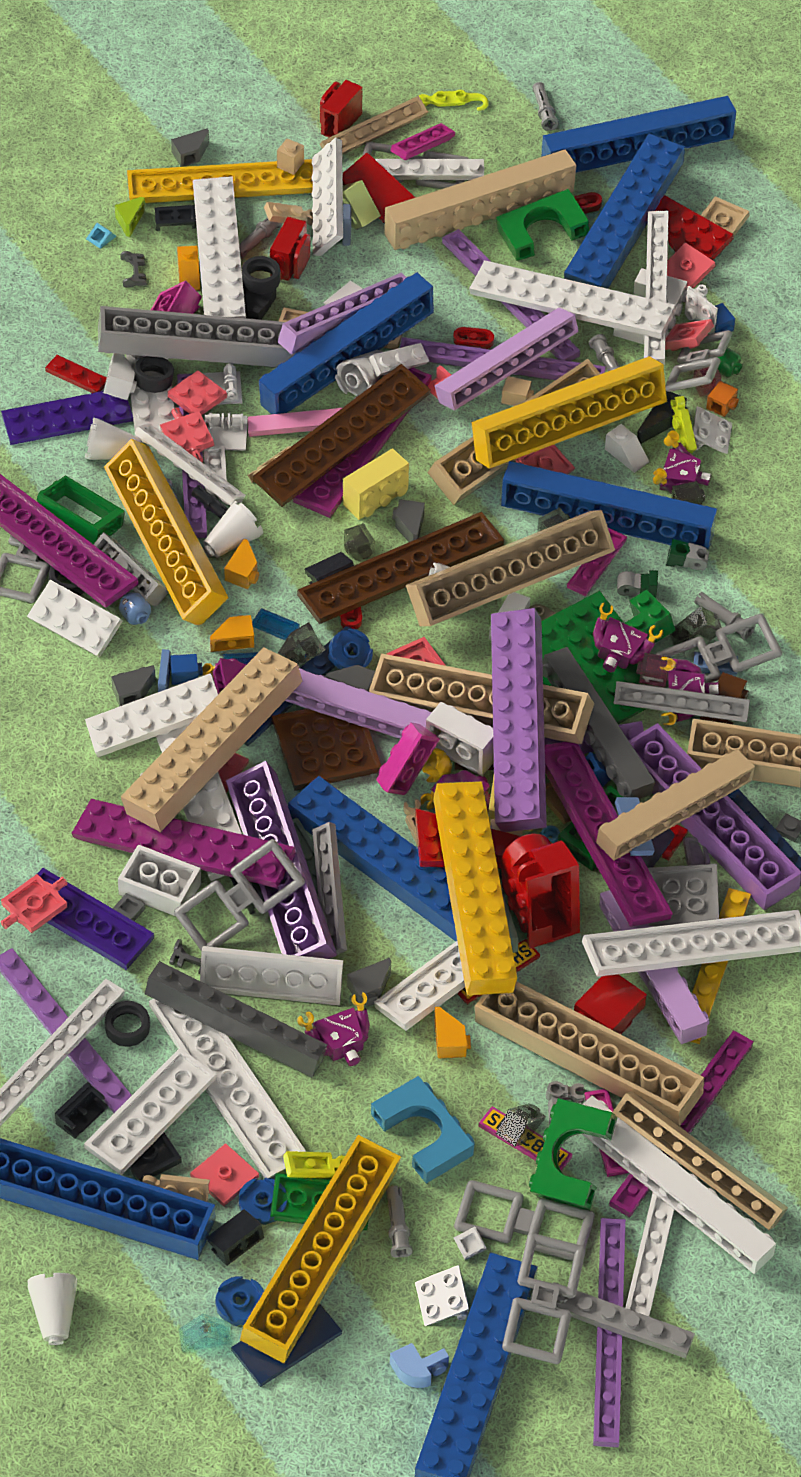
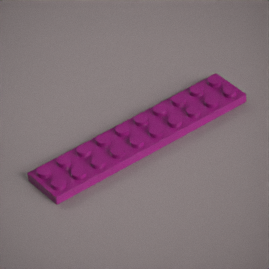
[293,368,432,518]
[0,474,138,608]
[545,742,673,927]
[71,799,296,888]

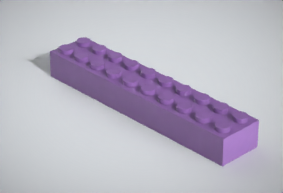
[491,608,547,832]
[628,723,801,910]
[226,761,337,959]

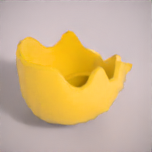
[422,748,452,783]

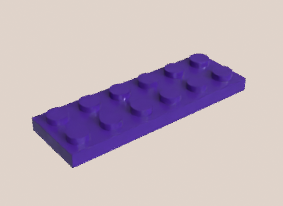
[1,391,133,445]
[37,868,154,970]

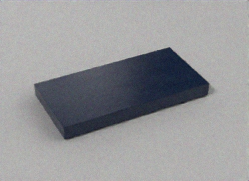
[231,1303,342,1387]

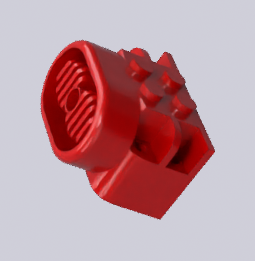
[501,834,580,949]

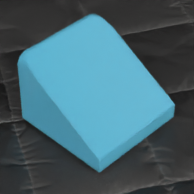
[86,223,116,249]

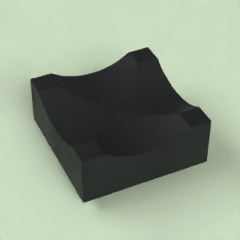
[243,285,276,320]

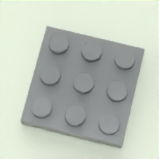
[648,864,719,927]

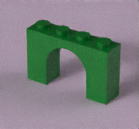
[496,189,590,261]
[529,1098,618,1211]

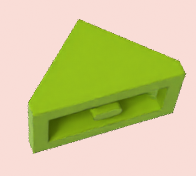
[115,197,145,237]

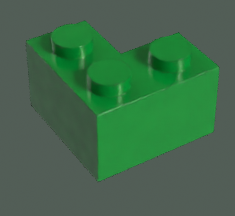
[625,590,676,643]

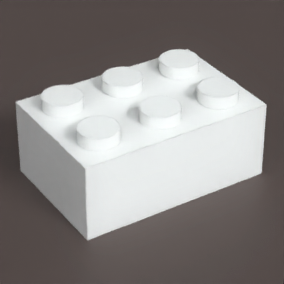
[426,702,494,776]
[118,845,201,916]

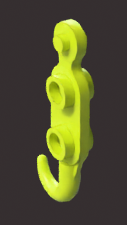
[418,90,489,111]

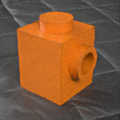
[706,381,739,417]

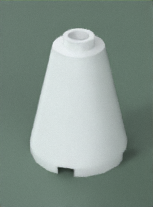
[335,350,383,399]
[85,418,144,460]
[203,501,263,558]
[27,1273,77,1345]

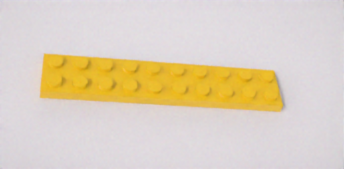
[127,159,313,203]

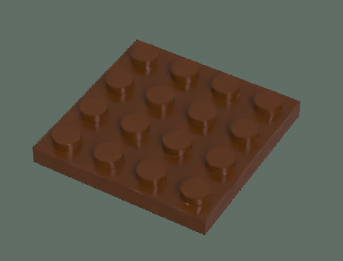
[272,708,381,791]

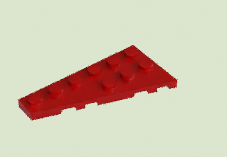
[655,195,734,260]
[415,808,521,868]

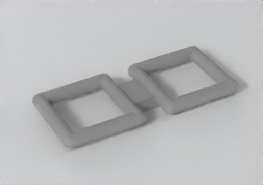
[362,142,469,189]
[665,330,732,392]
[0,535,51,603]
[655,614,782,683]
[174,839,305,951]
[454,1180,595,1261]
[502,1233,585,1364]

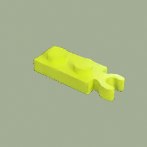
[671,396,697,453]
[283,1151,345,1179]

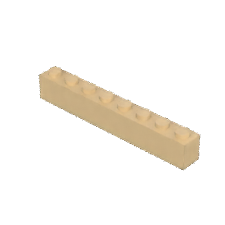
[596,749,755,861]
[612,1092,788,1230]

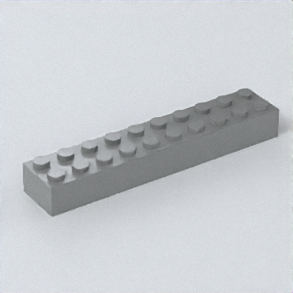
[98,306,302,367]

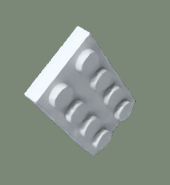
[27,580,123,657]

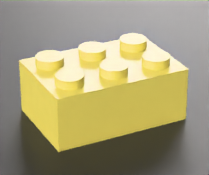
[343,448,409,520]

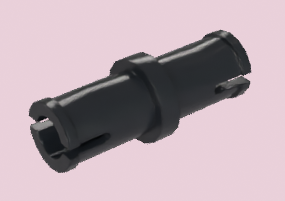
[191,485,228,519]

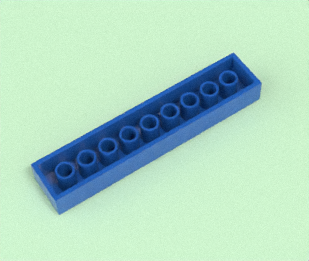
[541,96,737,173]
[564,134,685,289]
[259,272,434,414]
[501,461,717,551]
[288,776,457,941]
[0,1138,216,1260]
[414,1252,538,1477]

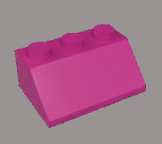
[151,280,202,314]
[376,722,440,795]

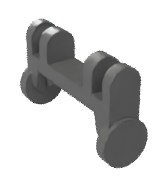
[120,251,147,287]
[169,939,201,974]

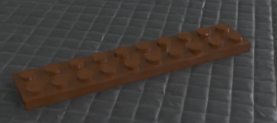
[252,364,431,507]
[297,511,504,624]

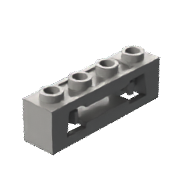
[94,533,169,606]

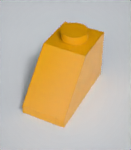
[177,246,200,291]
[224,539,259,589]
[210,615,254,652]
[434,1007,471,1058]

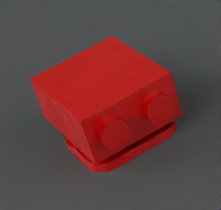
[320,80,363,138]
[270,216,310,281]
[574,974,647,1035]

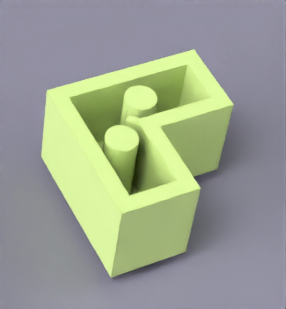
[343,180,381,229]

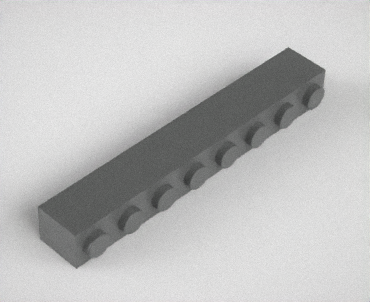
[542,647,655,799]
[145,961,327,1078]

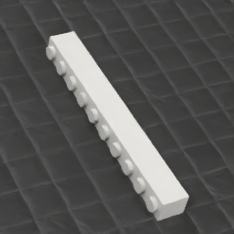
[582,1096,776,1274]

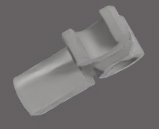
[546,1081,585,1125]

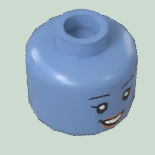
[119,592,151,625]

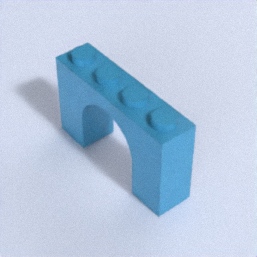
[371,1076,475,1184]

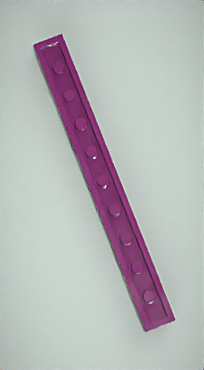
[609,1030,754,1218]

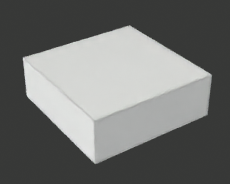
[454,1227,487,1260]

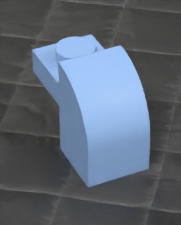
[390,1343,449,1388]

